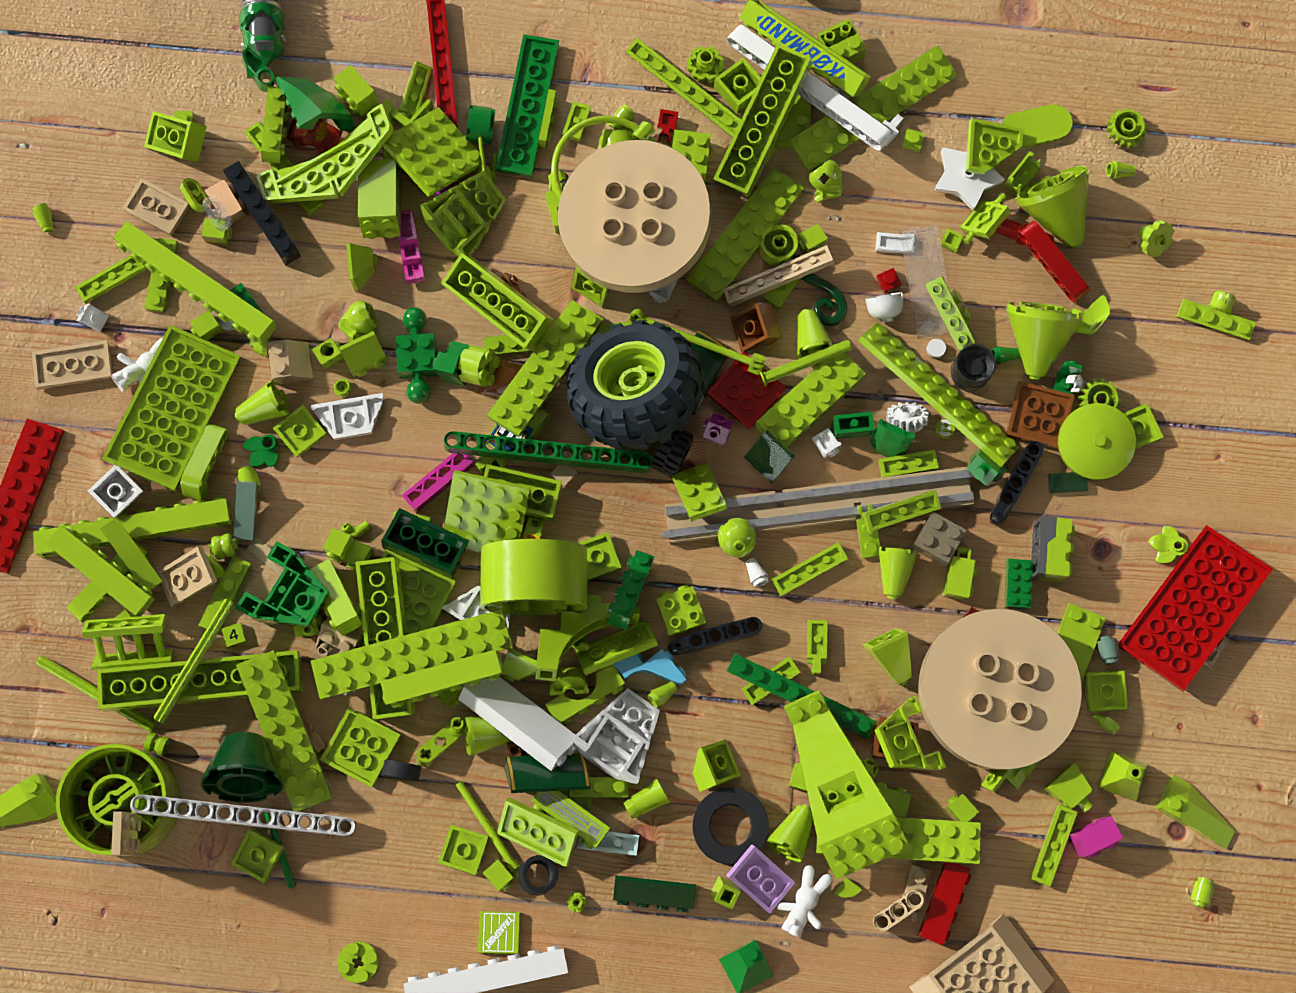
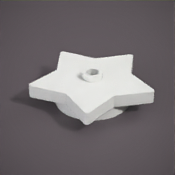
[934,148,1004,210]

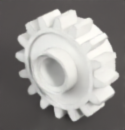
[886,402,929,433]

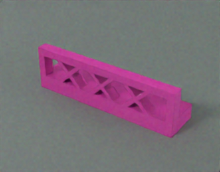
[402,453,475,513]

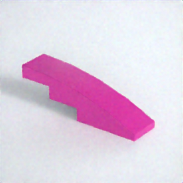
[398,209,425,285]

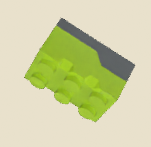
[1031,516,1075,583]

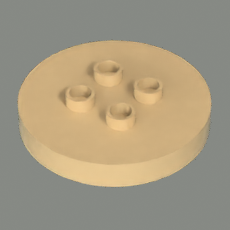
[558,140,712,293]
[918,609,1082,770]

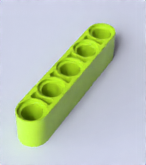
[67,540,149,623]

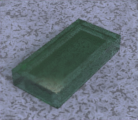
[1047,472,1088,493]

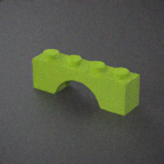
[545,664,625,726]

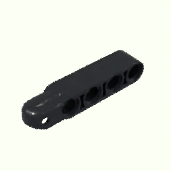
[990,441,1043,526]
[668,617,762,656]

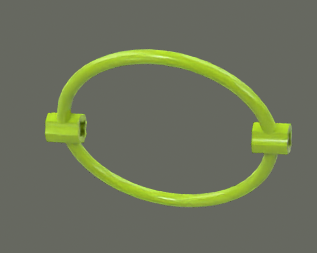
[551,116,656,201]

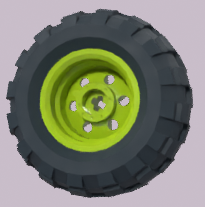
[567,320,704,451]

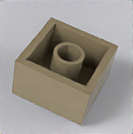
[911,511,966,567]

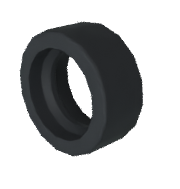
[382,760,422,782]
[518,855,558,896]

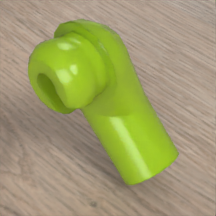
[341,520,371,538]

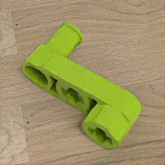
[416,717,464,767]

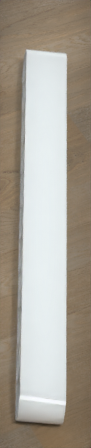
[727,25,893,151]
[130,795,355,836]

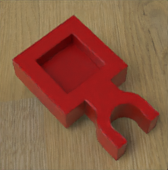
[657,109,679,143]

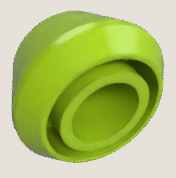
[250,335,273,357]
[207,555,225,579]

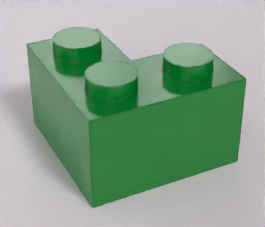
[433,341,469,387]

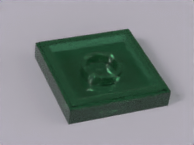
[744,430,795,483]

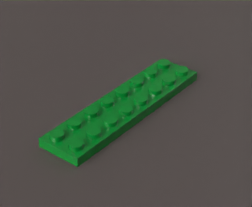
[496,34,559,177]

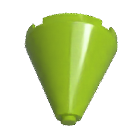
[1015,166,1089,249]
[1006,301,1084,380]

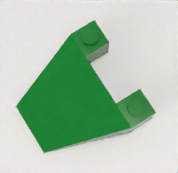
[235,541,329,627]

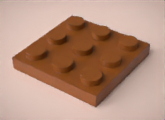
[1006,381,1074,450]

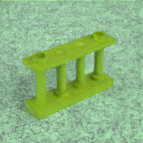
[82,614,174,670]

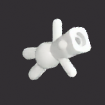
[111,338,163,392]
[777,865,832,939]

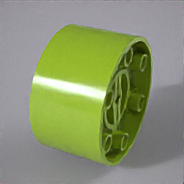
[480,539,587,615]
[56,744,181,856]

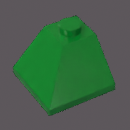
[719,939,773,993]

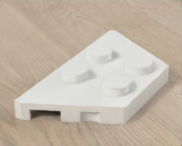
[311,393,384,440]
[442,585,510,631]

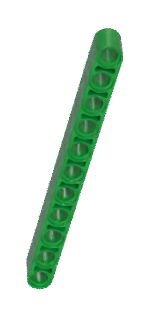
[443,431,653,473]

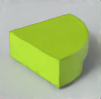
[571,635,589,651]
[834,877,862,898]

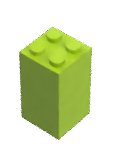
[358,159,401,239]

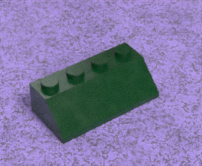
[381,508,469,579]
[613,875,696,913]

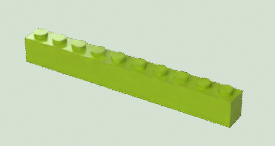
[113,221,277,345]
[33,497,233,558]

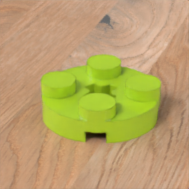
[338,941,379,983]

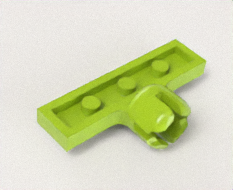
[1176,291,1256,340]

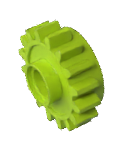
[1106,108,1148,149]
[1078,379,1122,410]

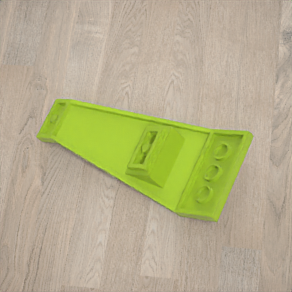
[784,690,911,879]

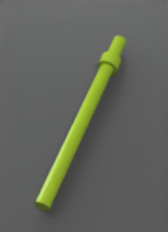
[456,781,520,882]

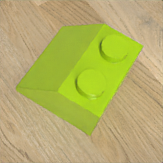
[339,331,388,377]

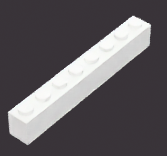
[403,945,569,993]

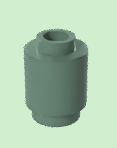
[1097,635,1120,665]

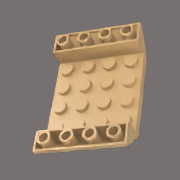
[909,913,1054,993]

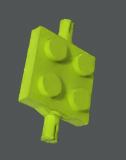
[960,193,1011,245]

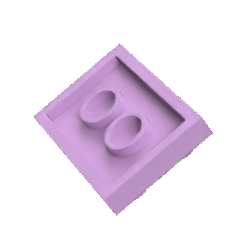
[726,845,795,914]

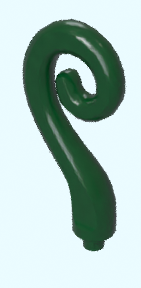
[793,254,847,326]

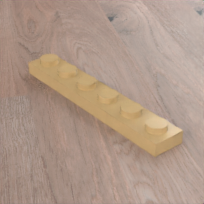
[723,245,835,307]

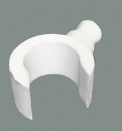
[1066,375,1087,392]

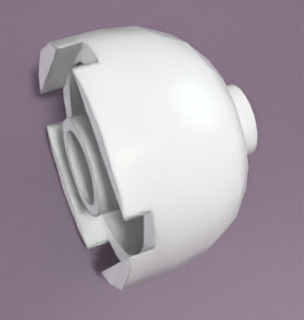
[866,292,903,323]

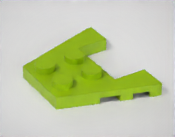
[874,695,946,770]

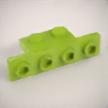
[925,276,976,350]
[981,761,1040,793]

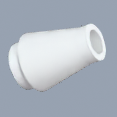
[745,558,769,588]

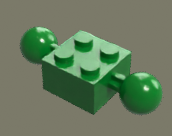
[396,307,438,404]

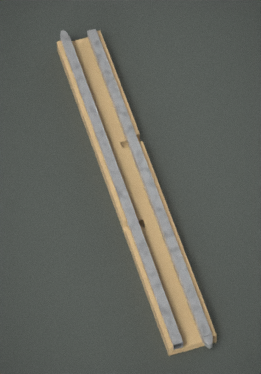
[661,467,974,544]

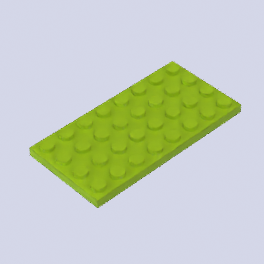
[102,325,241,492]

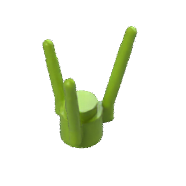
[473,137,497,182]

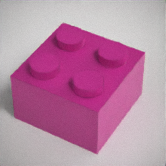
[1069,816,1123,858]

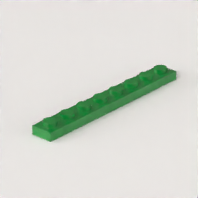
[726,653,877,739]

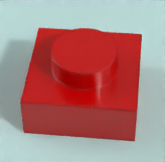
[876,268,902,293]

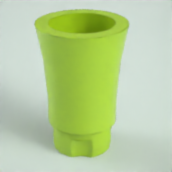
[624,779,671,819]

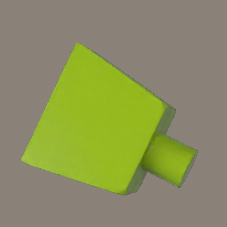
[1043,763,1093,813]

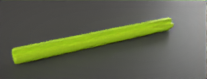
[154,599,235,723]
[36,656,156,731]

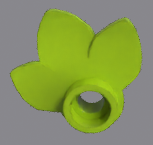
[1148,526,1188,563]

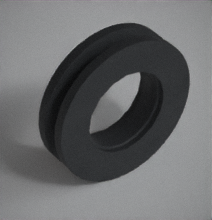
[692,787,769,865]

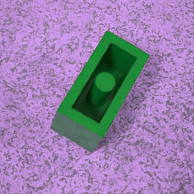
[832,412,875,439]

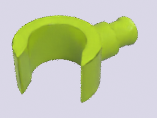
[1093,712,1120,735]

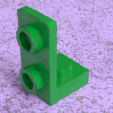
[1053,361,1084,394]

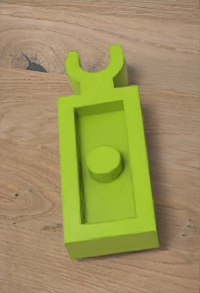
[856,504,880,558]

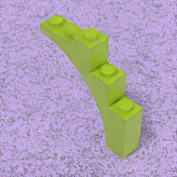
[535,595,640,681]

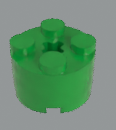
[466,104,496,145]

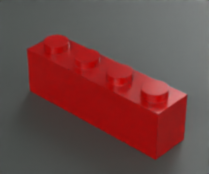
[917,862,971,945]

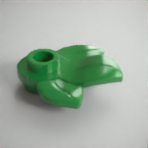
[243,434,279,467]

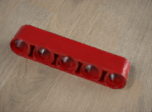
[1018,220,1090,303]

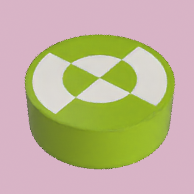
[935,419,955,439]

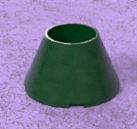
[201,732,283,803]

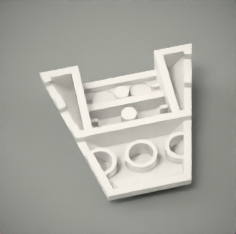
[571,688,660,784]

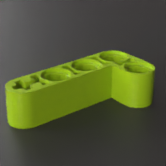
[180,423,228,500]

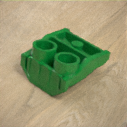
[870,419,916,457]

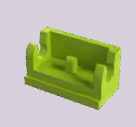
[1004,151,1042,195]

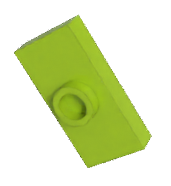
[764,278,800,309]

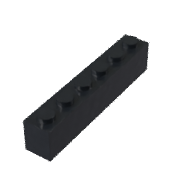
[223,161,301,266]

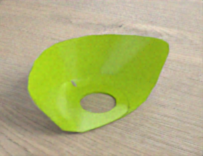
[1074,295,1110,335]

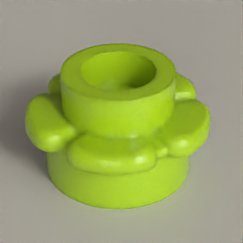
[334,379,352,397]
[567,892,587,913]

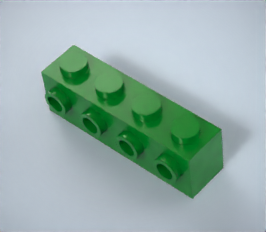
[607,550,655,630]

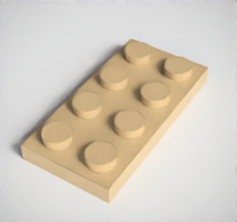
[32,340,113,390]

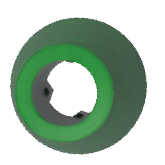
[991,346,1020,365]

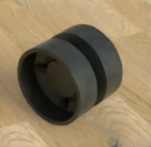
[950,344,996,391]

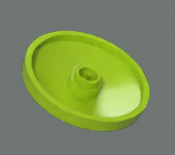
[1058,403,1136,480]

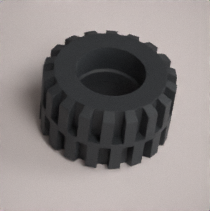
[651,430,693,477]

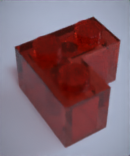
[286,118,342,154]

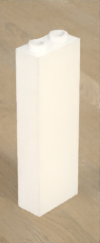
[458,678,577,771]

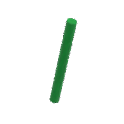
[264,813,296,889]

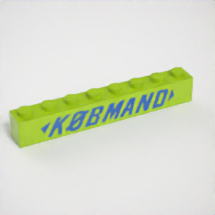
[739,0,871,97]

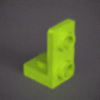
[391,99,433,128]

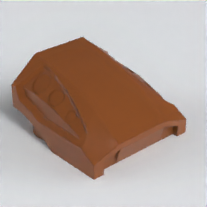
[478,360,524,398]

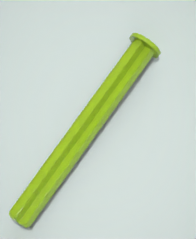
[760,340,852,386]

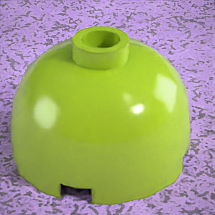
[718,518,757,558]

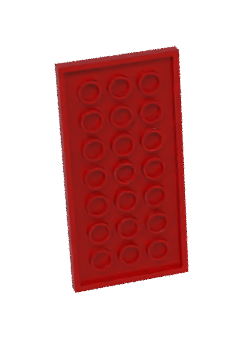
[1118,525,1273,692]

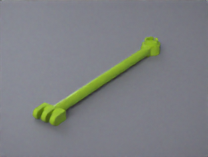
[629,309,766,375]

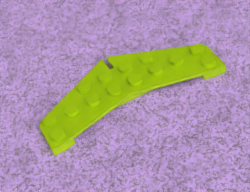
[256,104,393,204]

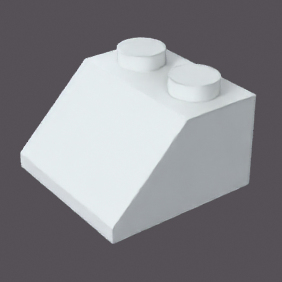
[88,465,143,518]

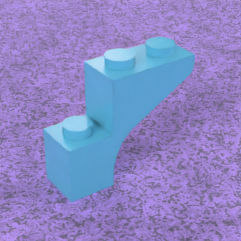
[614,649,687,685]

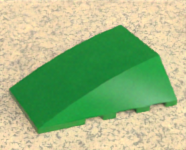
[276,76,356,132]

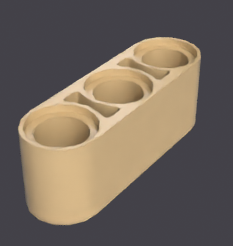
[873,889,927,931]

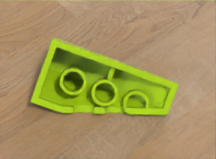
[0,773,57,827]
[1155,774,1235,849]

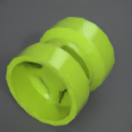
[143,732,171,757]

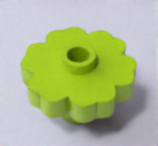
[687,46,724,83]
[1139,220,1174,258]

